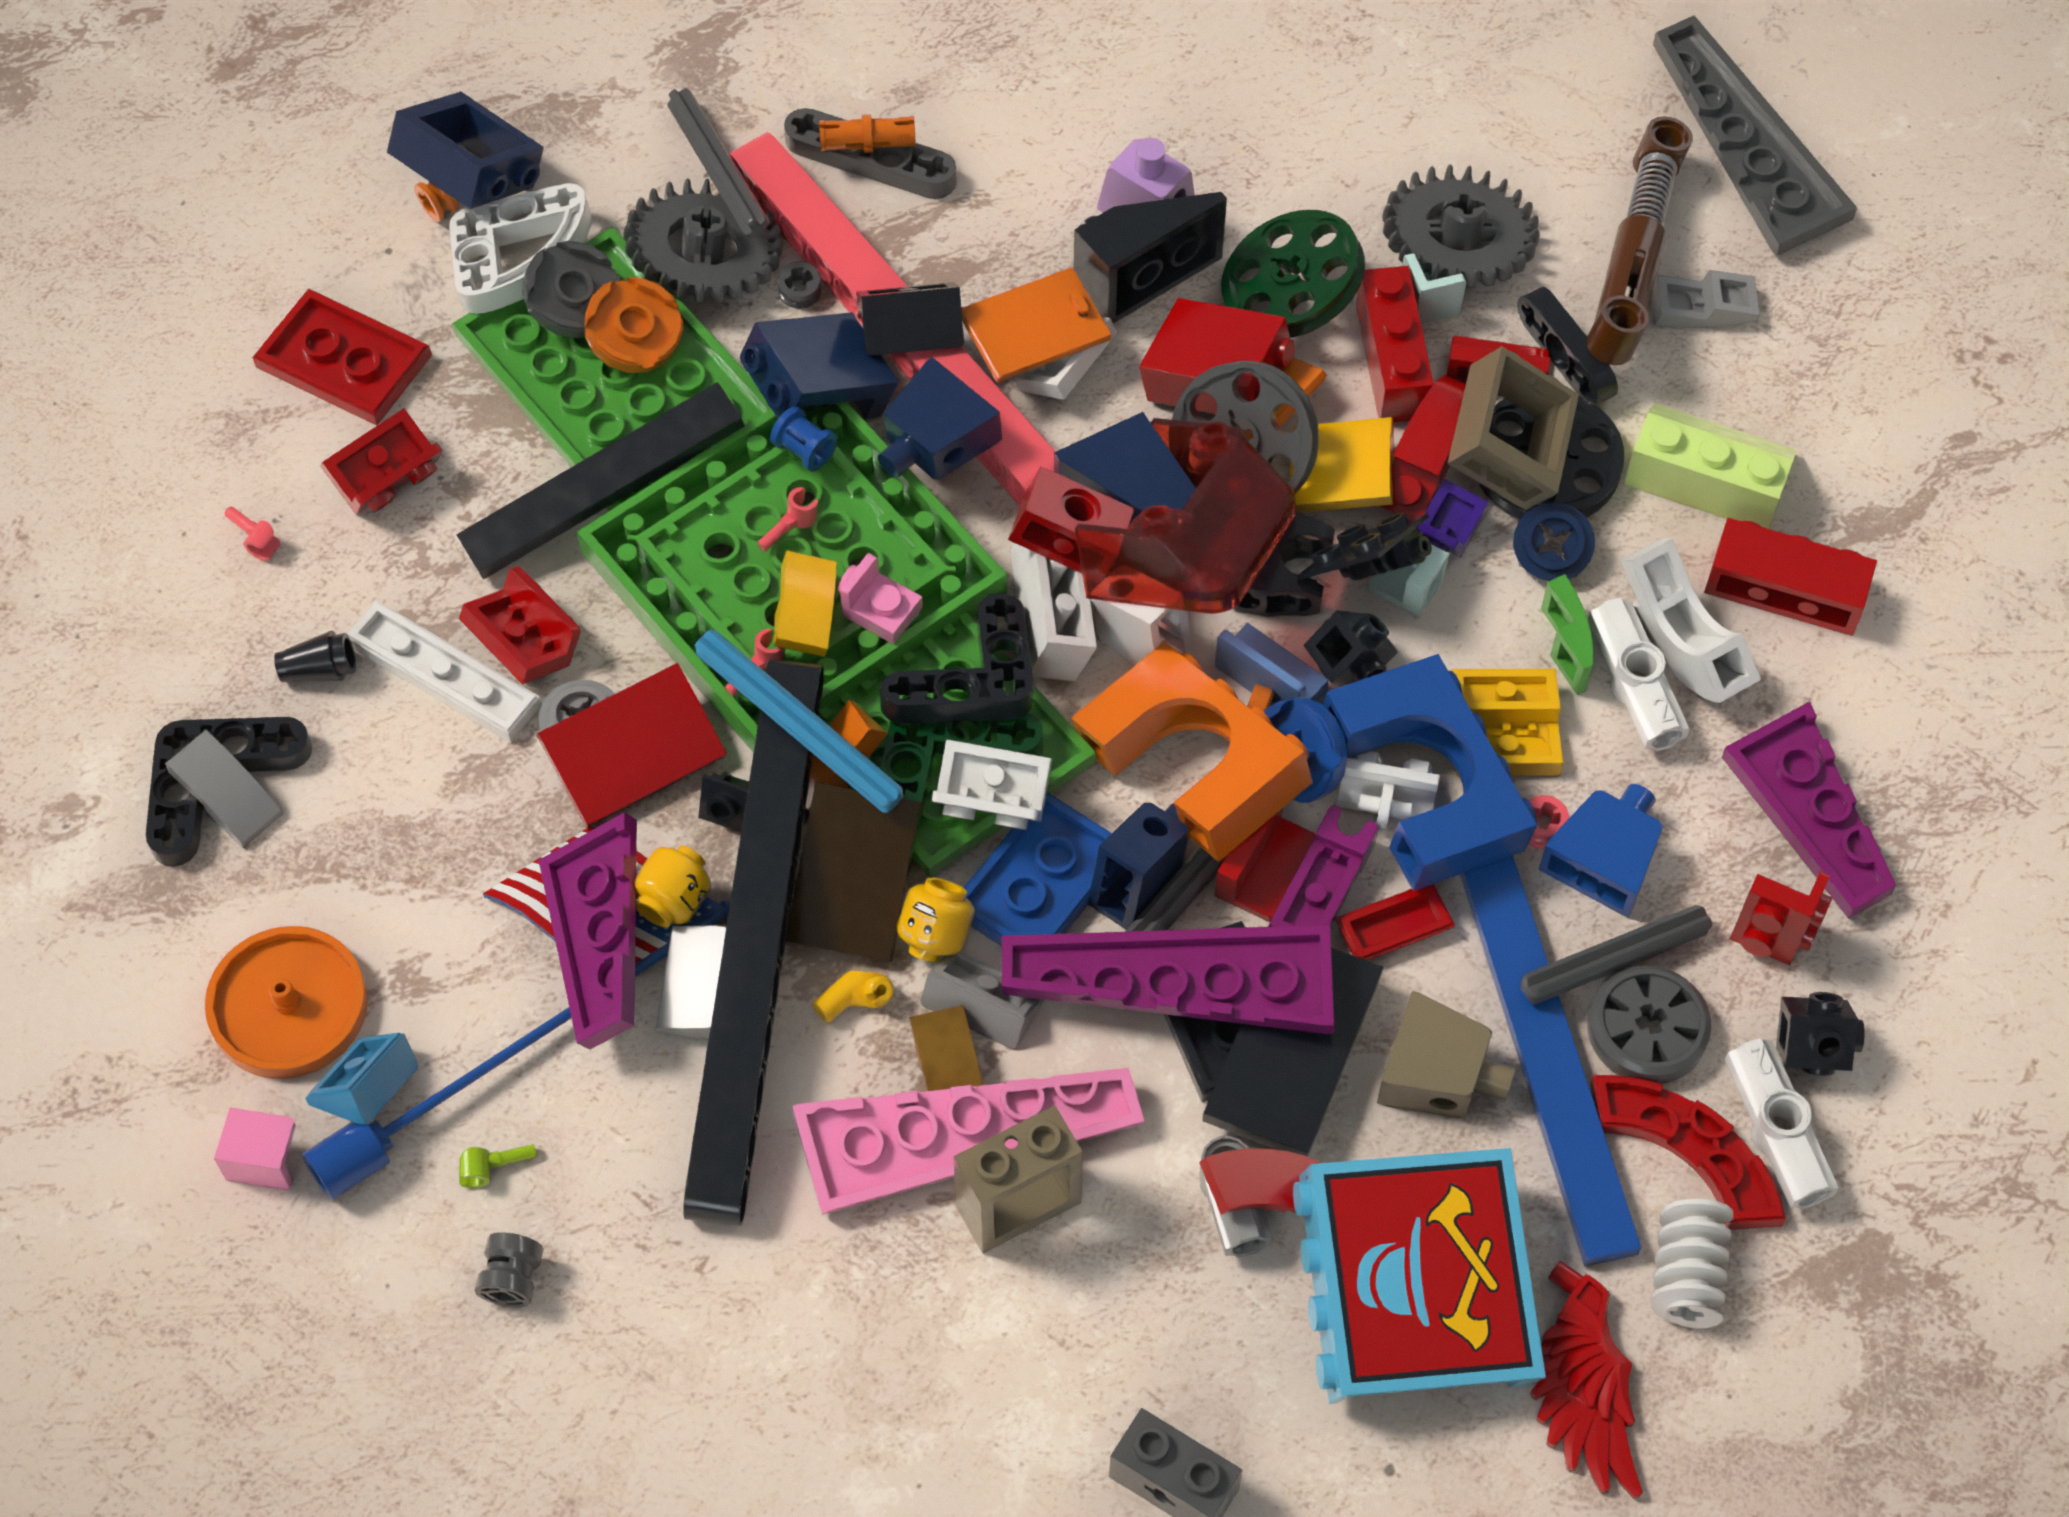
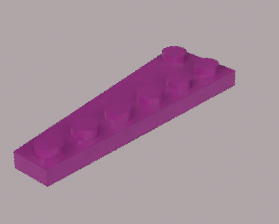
[1001,925,1334,1034]

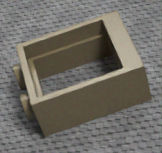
[1447,346,1579,510]
[953,1105,1083,1254]

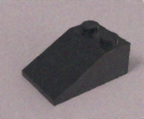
[1073,192,1227,324]

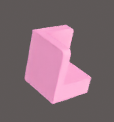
[214,1107,296,1190]

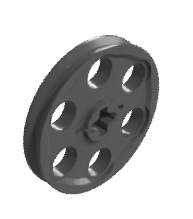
[1170,360,1319,514]

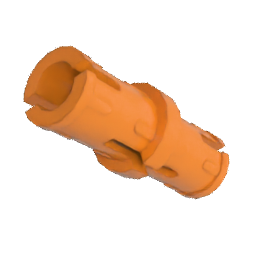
[819,114,916,153]

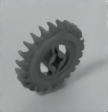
[1382,164,1540,288]
[623,178,783,303]

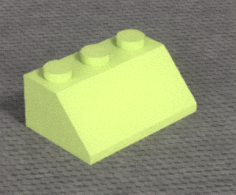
[1624,403,1797,529]

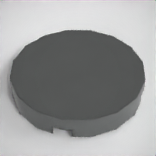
[522,241,621,338]

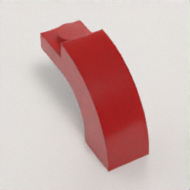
[1379,375,1466,518]

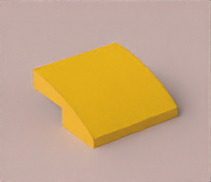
[1290,417,1394,513]
[1452,669,1563,776]

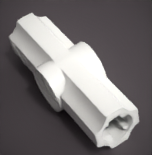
[1588,597,1689,752]
[1725,1038,1839,1210]

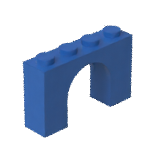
[1323,654,1537,891]

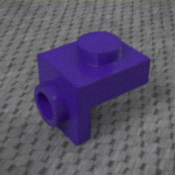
[1418,479,1491,558]

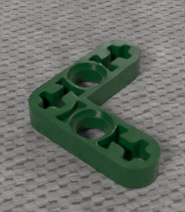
[880,697,1043,829]

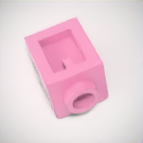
[838,553,923,645]

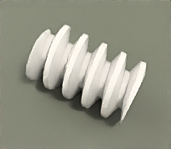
[1651,1199,1733,1329]

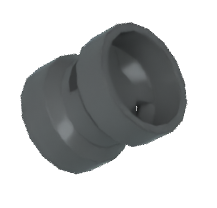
[474,1232,544,1307]

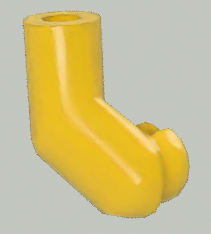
[811,971,894,1023]

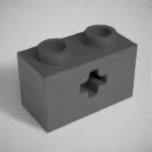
[1109,1407,1243,1517]

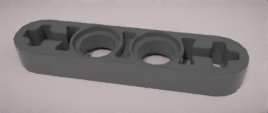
[784,108,957,199]

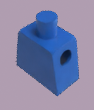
[1539,784,1663,918]

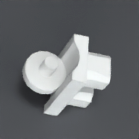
[1337,751,1440,830]

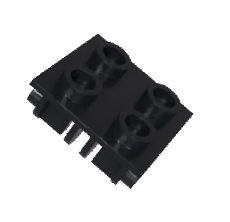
[1297,512,1432,581]

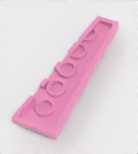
[792,1068,1145,1215]

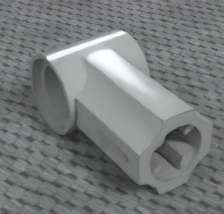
[1199,1136,1273,1258]

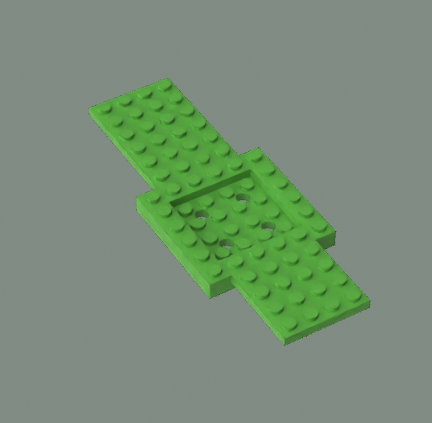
[452,226,1096,878]

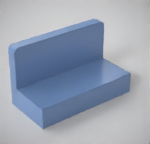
[1215,622,1329,706]

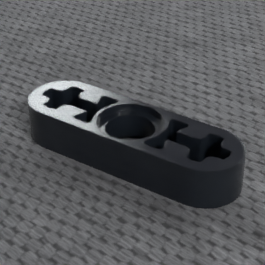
[1517,287,1618,405]

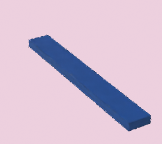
[1460,856,1641,1267]

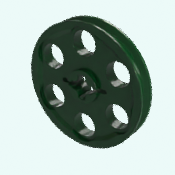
[1221,210,1365,338]

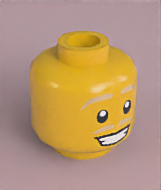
[897,878,975,962]

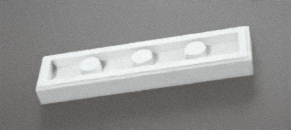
[347,600,542,743]

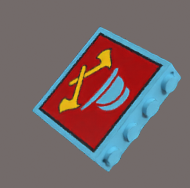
[1293,1148,1546,1404]

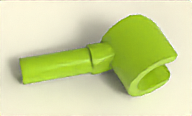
[459,1144,537,1188]

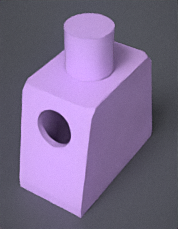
[1097,138,1195,212]

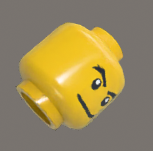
[634,845,711,928]

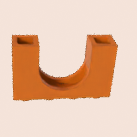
[1071,642,1313,862]

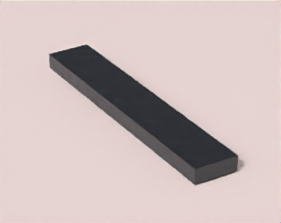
[456,382,745,580]

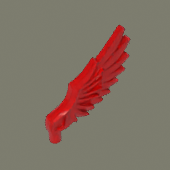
[1530,1260,1643,1499]

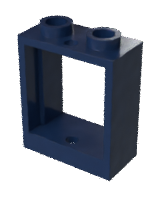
[387,91,544,209]

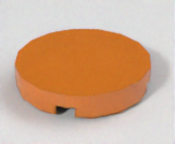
[584,277,684,373]

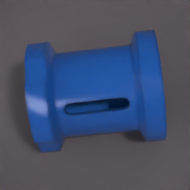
[770,406,838,472]

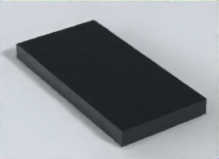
[1202,947,1384,1157]

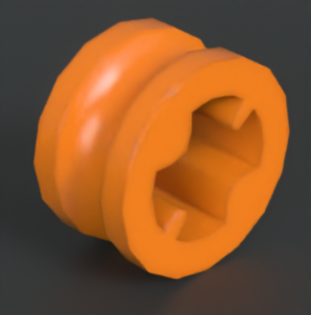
[414,182,459,222]

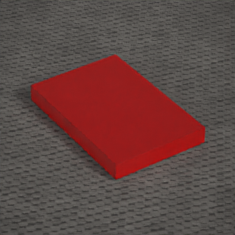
[252,288,432,426]
[537,662,727,828]

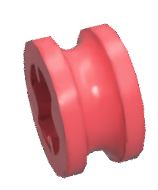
[1528,795,1569,849]

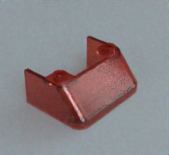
[1075,418,1297,614]

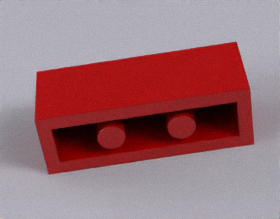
[1355,266,1434,423]
[1704,517,1877,636]

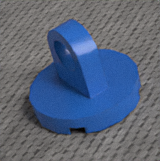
[1264,697,1348,803]

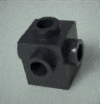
[1303,610,1398,685]
[1776,992,1865,1076]

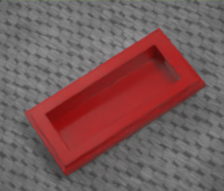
[1335,884,1456,961]

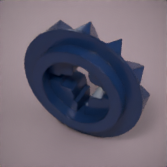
[1512,503,1595,581]

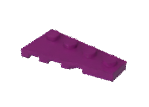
[1722,701,1896,919]
[538,812,637,1050]

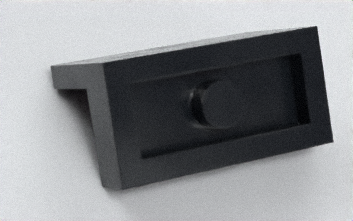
[856,282,964,355]

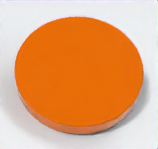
[205,926,367,1079]

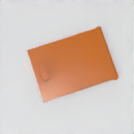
[961,267,1112,383]

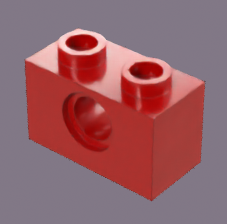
[1008,466,1134,582]

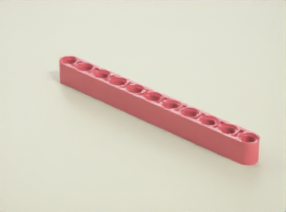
[729,132,1055,506]

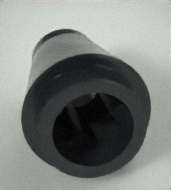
[274,630,356,683]

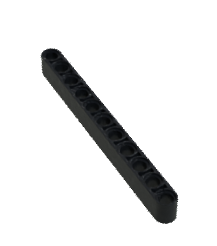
[683,659,824,1226]

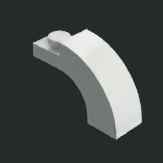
[1621,538,1761,703]

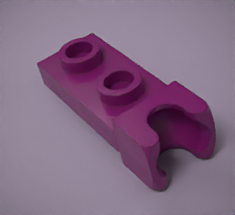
[1269,805,1379,929]

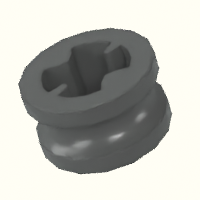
[777,261,821,309]

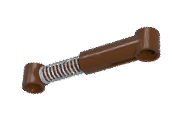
[1587,116,1693,366]

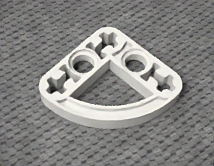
[449,183,591,314]

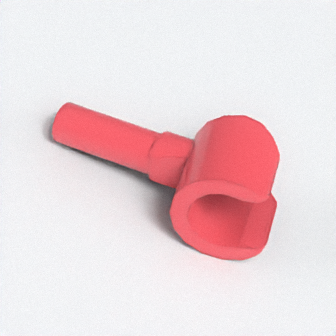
[757,487,819,552]
[225,506,280,561]
[724,629,786,696]

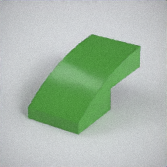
[1541,574,1593,695]

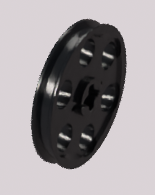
[1478,396,1625,519]

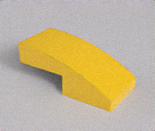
[774,550,837,657]

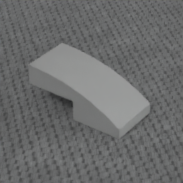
[1651,270,1760,328]
[165,730,283,848]

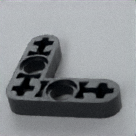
[880,593,1034,724]
[146,717,312,867]

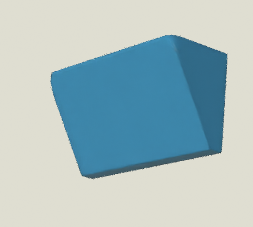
[305,1032,418,1125]

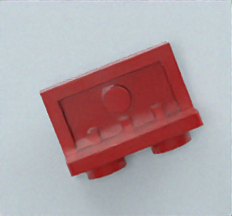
[320,408,443,515]
[459,566,581,685]
[1729,872,1833,966]

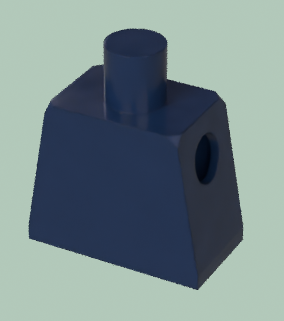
[878,357,1002,479]
[1088,803,1190,930]

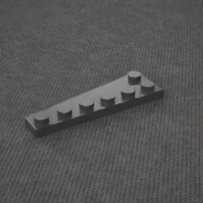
[1653,15,1857,256]

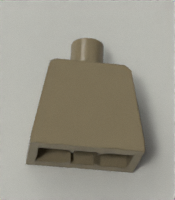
[1377,991,1516,1118]

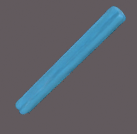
[695,630,903,813]

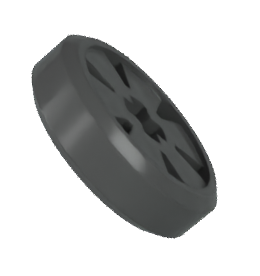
[1587,966,1711,1084]

